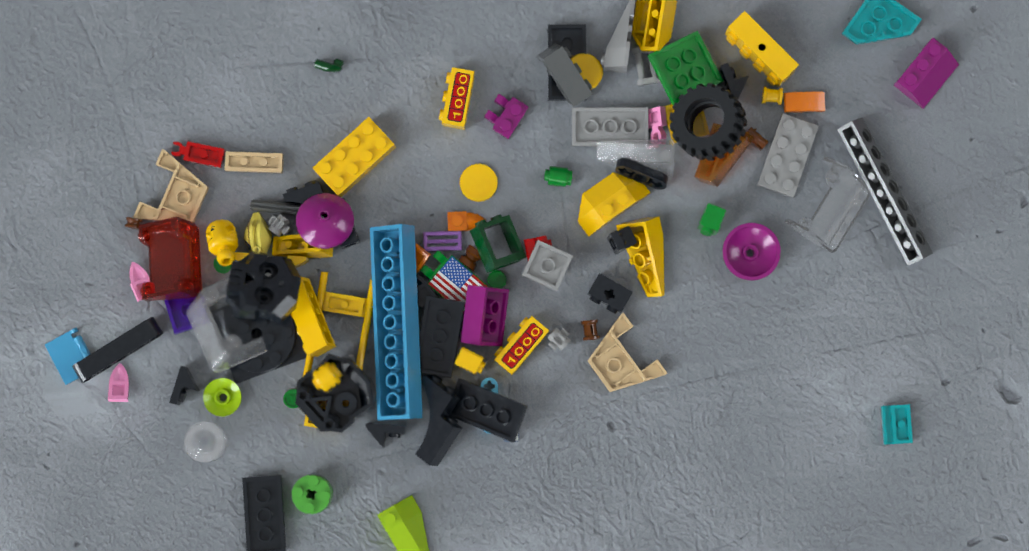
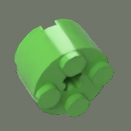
[292,475,333,514]

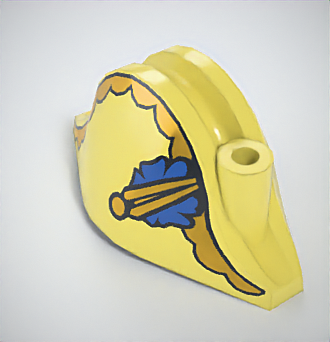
[244,212,272,254]

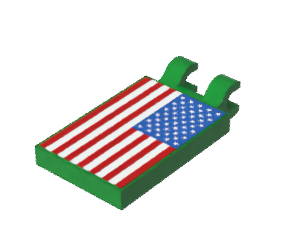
[420,250,489,315]

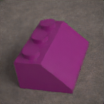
[893,37,959,109]
[461,285,509,346]

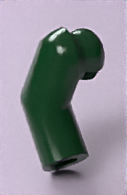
[314,59,344,72]

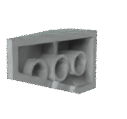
[601,0,635,73]

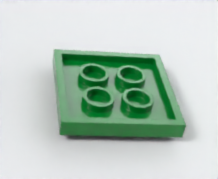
[648,30,723,105]

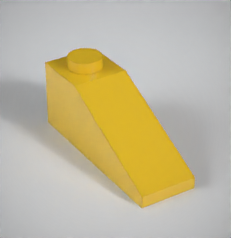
[272,234,333,258]

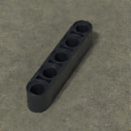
[72,317,163,383]

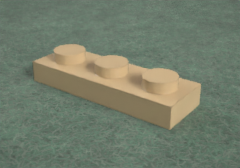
[225,151,284,173]

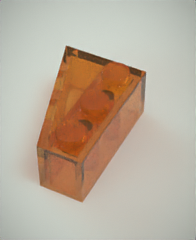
[694,123,754,187]

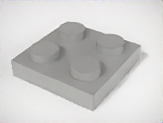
[522,240,573,291]

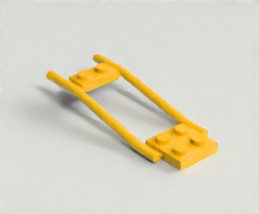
[303,271,373,428]

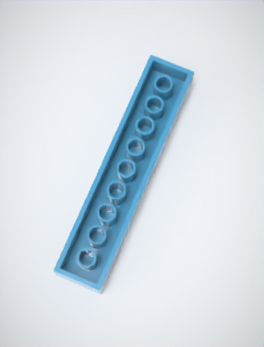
[370,224,423,420]

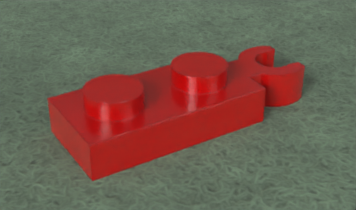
[171,141,226,168]

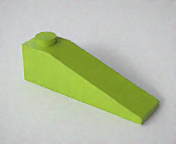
[377,495,429,551]

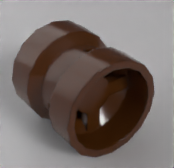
[458,245,481,271]

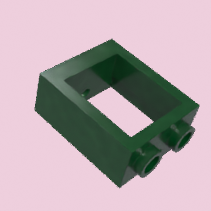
[470,214,527,273]

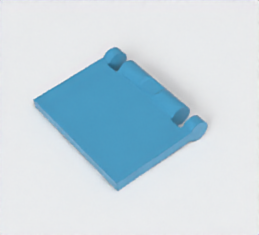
[45,327,90,385]

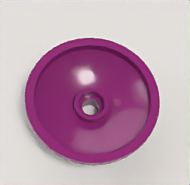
[296,193,354,249]
[722,223,781,281]

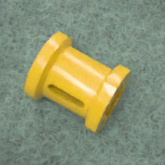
[762,86,783,105]

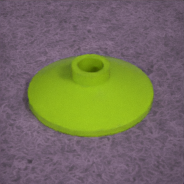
[203,378,242,417]

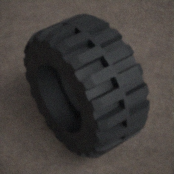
[669,83,747,161]

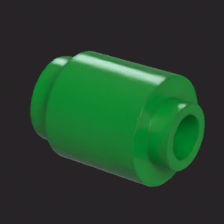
[544,166,572,187]

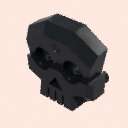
[226,251,301,324]
[295,353,374,433]

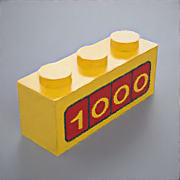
[439,67,475,130]
[494,316,549,375]

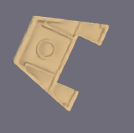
[133,149,209,223]
[587,313,667,392]

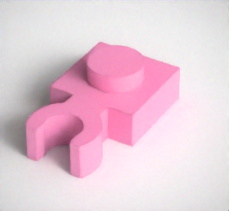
[648,106,667,141]

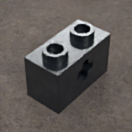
[587,273,633,314]

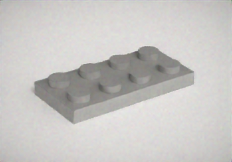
[572,107,648,146]
[757,114,819,198]

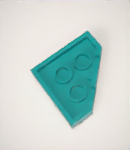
[842,0,922,45]

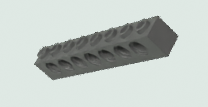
[837,117,933,266]

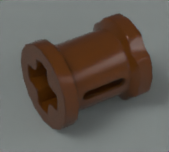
[581,319,600,341]

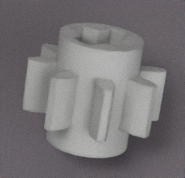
[267,214,291,237]
[547,327,571,351]

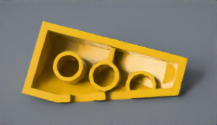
[616,216,665,297]

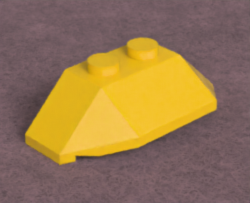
[631,0,677,51]
[578,172,651,237]

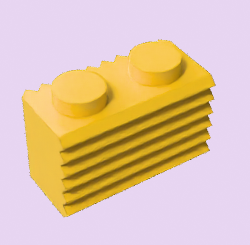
[455,347,486,375]

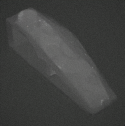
[597,139,675,178]

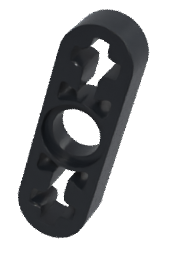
[615,158,668,190]

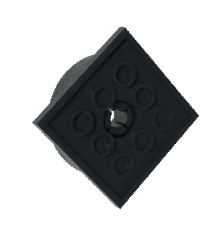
[210,298,307,384]

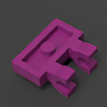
[484,94,529,139]

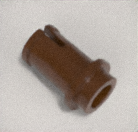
[745,127,769,151]

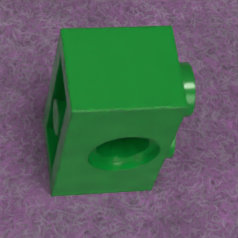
[697,203,726,237]

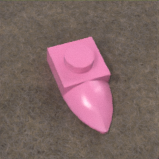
[129,262,156,302]
[108,363,129,402]

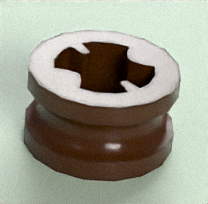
[124,217,143,230]

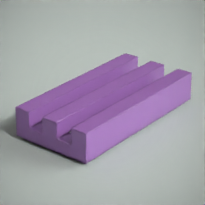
[423,231,462,251]

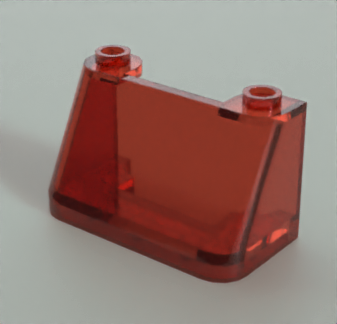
[138,217,202,301]

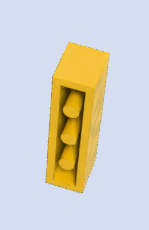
[290,276,336,357]

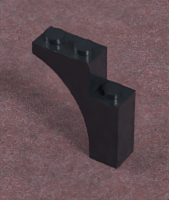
[283,181,360,249]
[415,374,462,466]

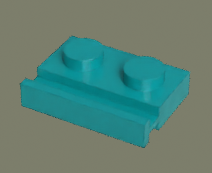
[881,404,913,445]

